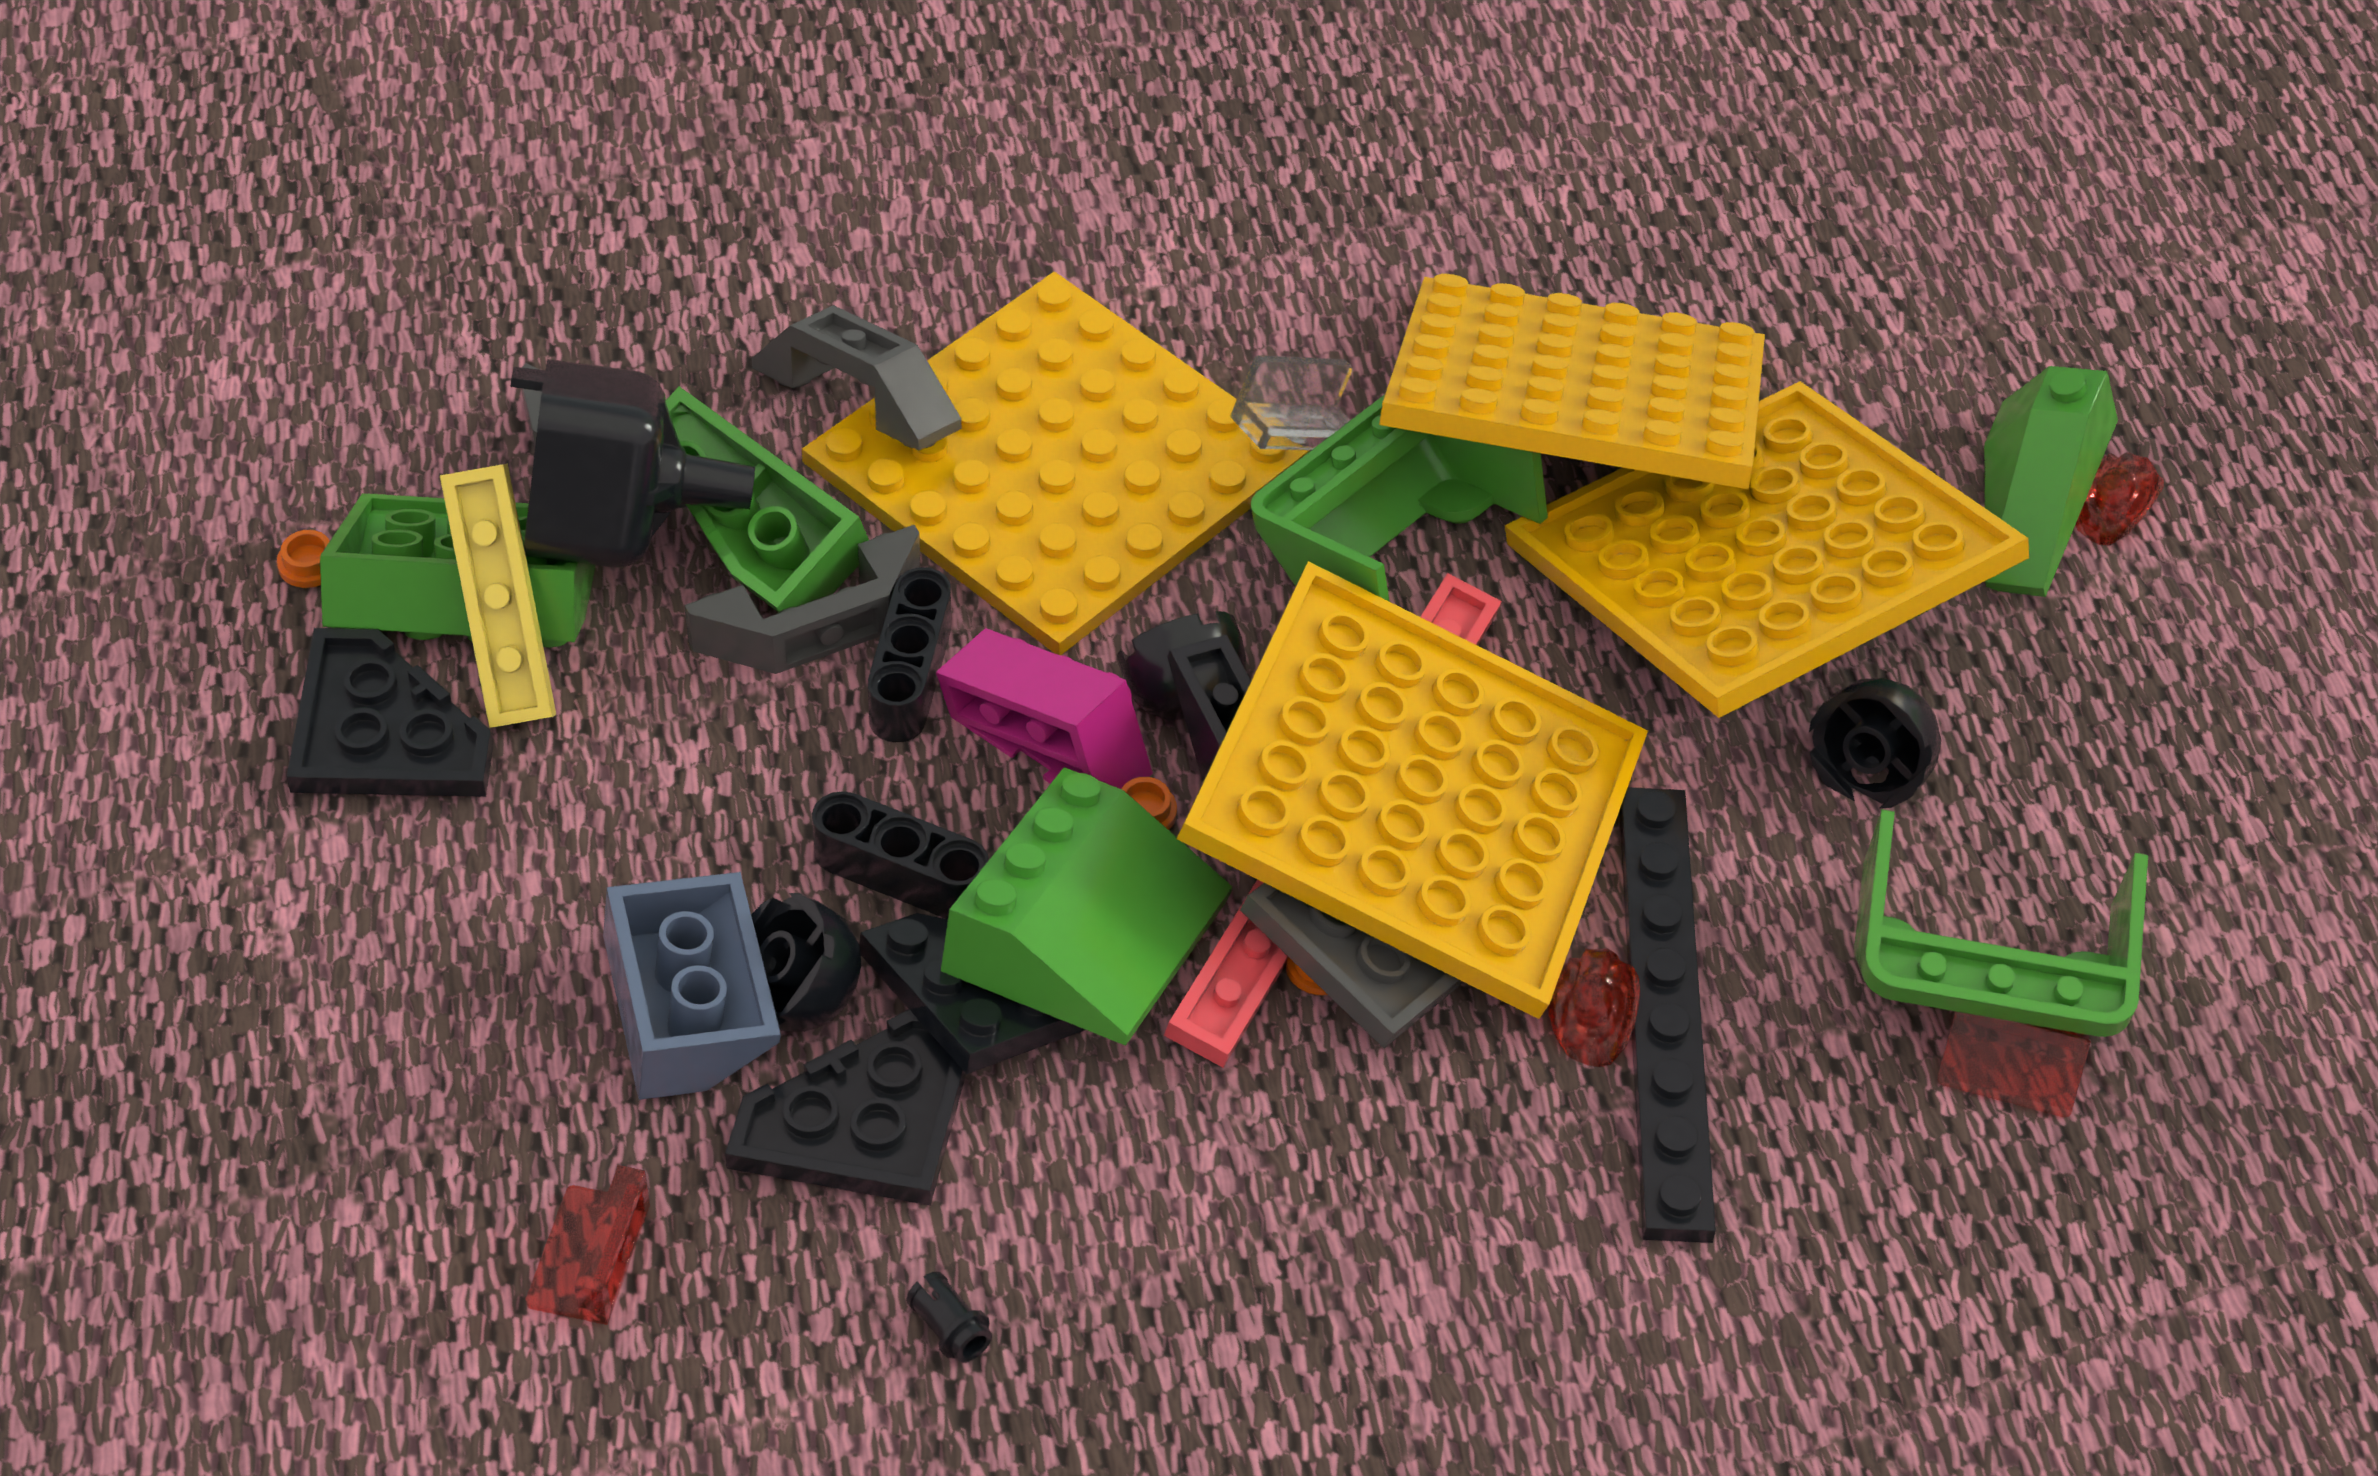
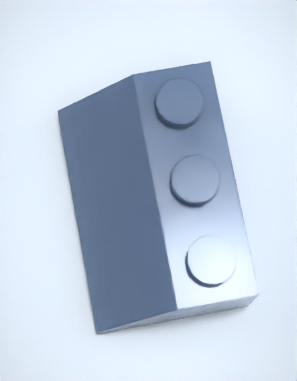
[603,872,781,1100]

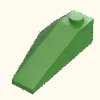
[1984,366,2118,597]
[666,386,869,613]

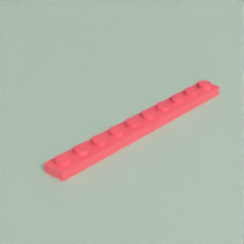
[1164,573,1502,1068]

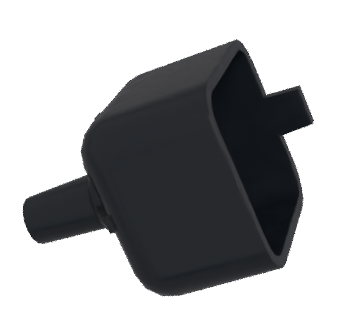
[510,359,755,568]

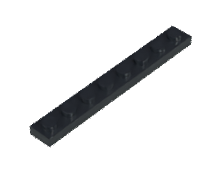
[1619,787,1716,1243]

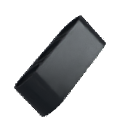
[868,567,951,742]
[812,791,989,919]

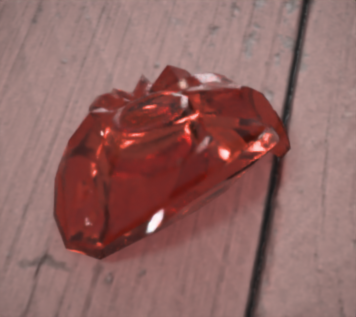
[2076,452,2164,546]
[1547,948,1640,1067]

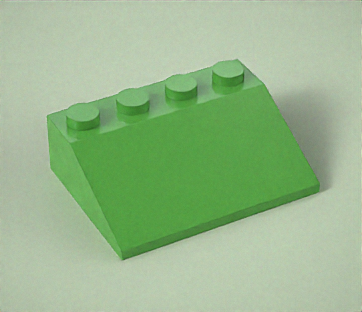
[320,493,596,647]
[941,767,1233,1046]

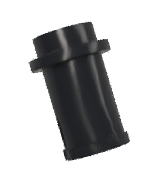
[906,1271,992,1363]

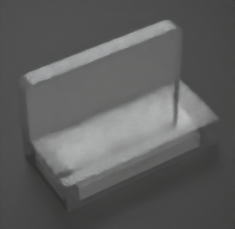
[1230,355,1353,450]

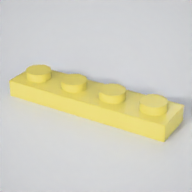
[440,463,556,728]

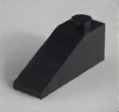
[1167,634,1251,781]

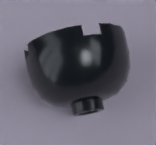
[1117,611,1246,723]
[1809,678,1942,808]
[751,893,862,1032]

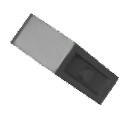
[752,305,961,451]
[684,525,920,674]

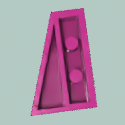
[936,628,1153,789]

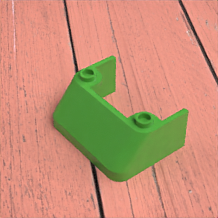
[1251,395,1548,602]
[1854,809,2148,1037]

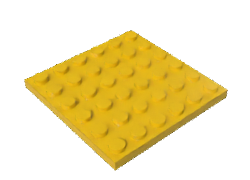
[802,271,1310,655]
[1379,274,1765,489]
[1504,381,2029,718]
[1176,561,1648,1019]

